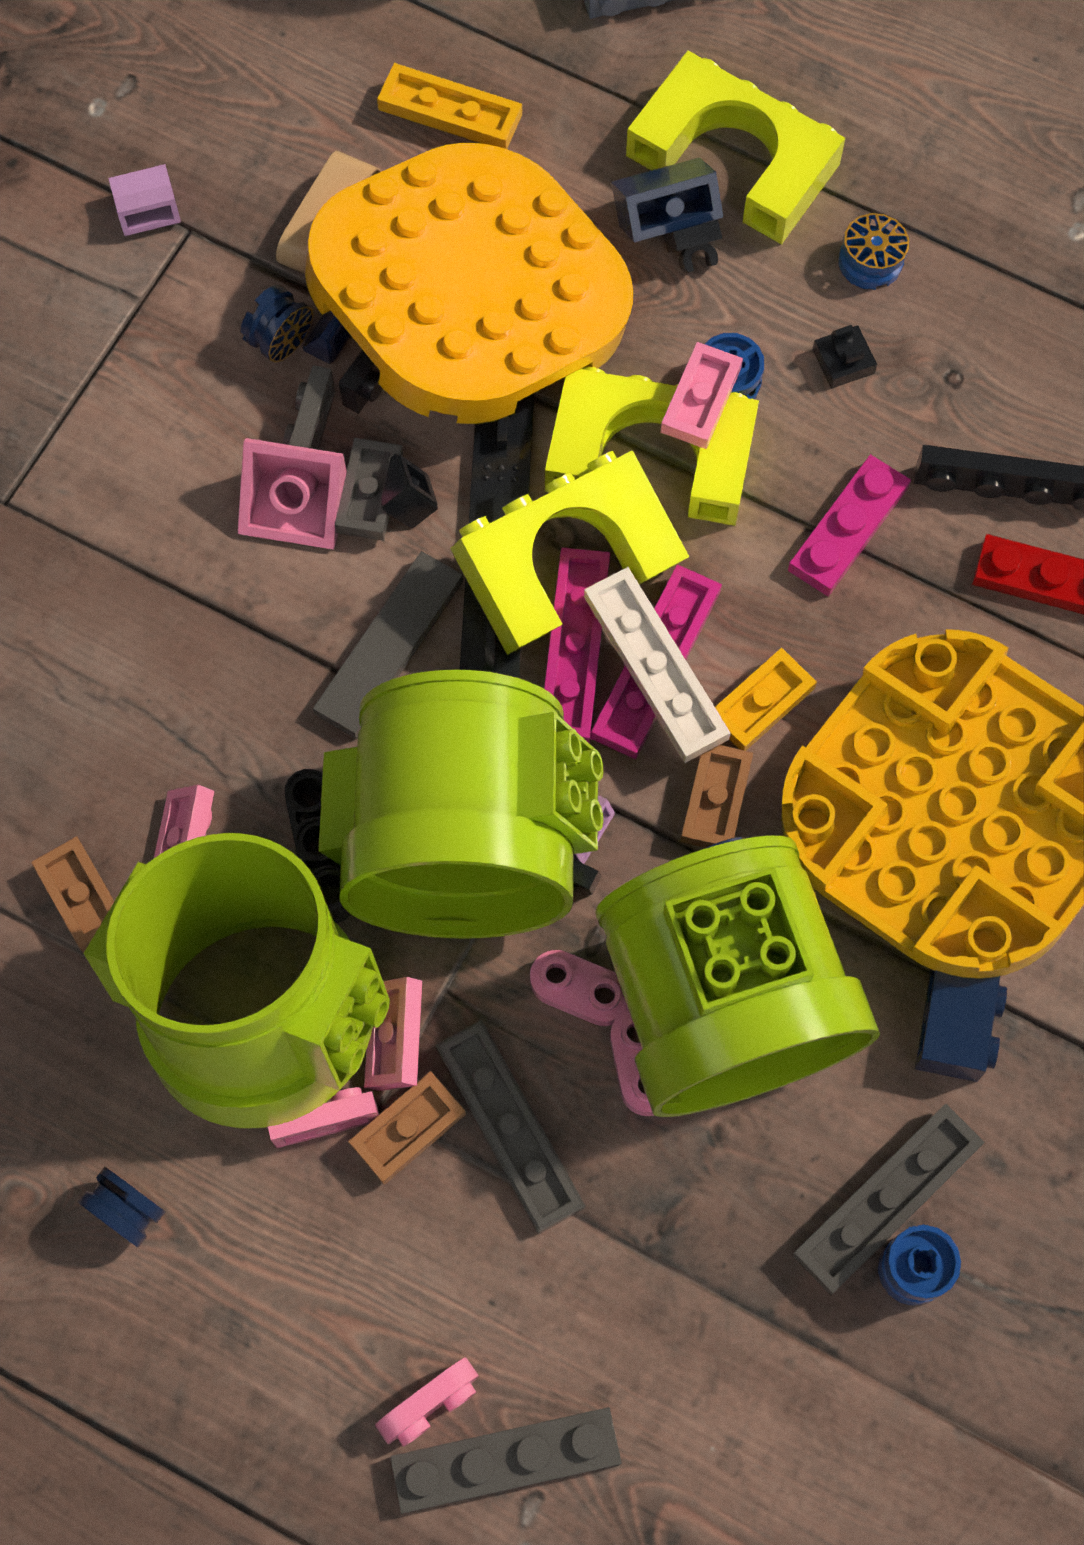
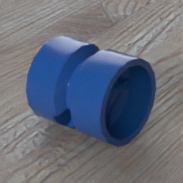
[878,1225,961,1306]

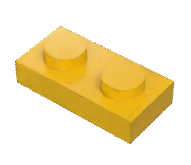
[715,647,817,751]

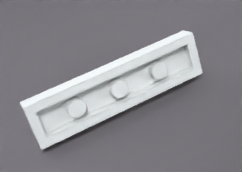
[584,567,731,763]

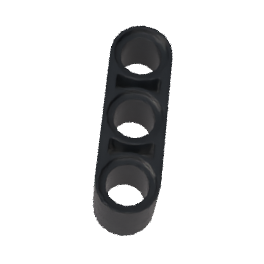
[285,769,351,924]

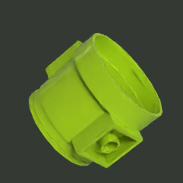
[319,670,603,938]
[83,833,390,1129]
[595,835,880,1117]

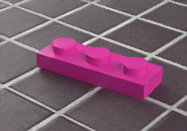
[788,454,911,597]

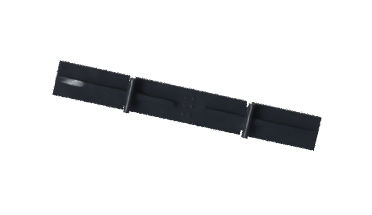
[459,393,535,678]

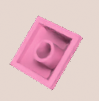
[238,438,347,549]

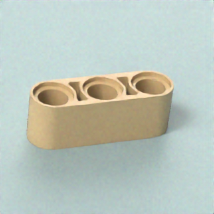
[276,150,381,274]

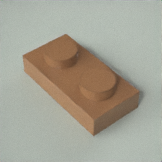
[680,745,753,848]
[31,836,114,953]
[348,1071,466,1185]

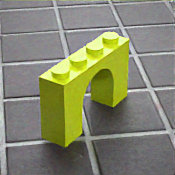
[626,51,845,245]
[545,367,759,526]
[450,450,689,655]

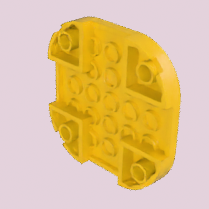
[305,143,633,424]
[781,629,1084,978]

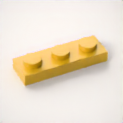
[377,63,523,149]

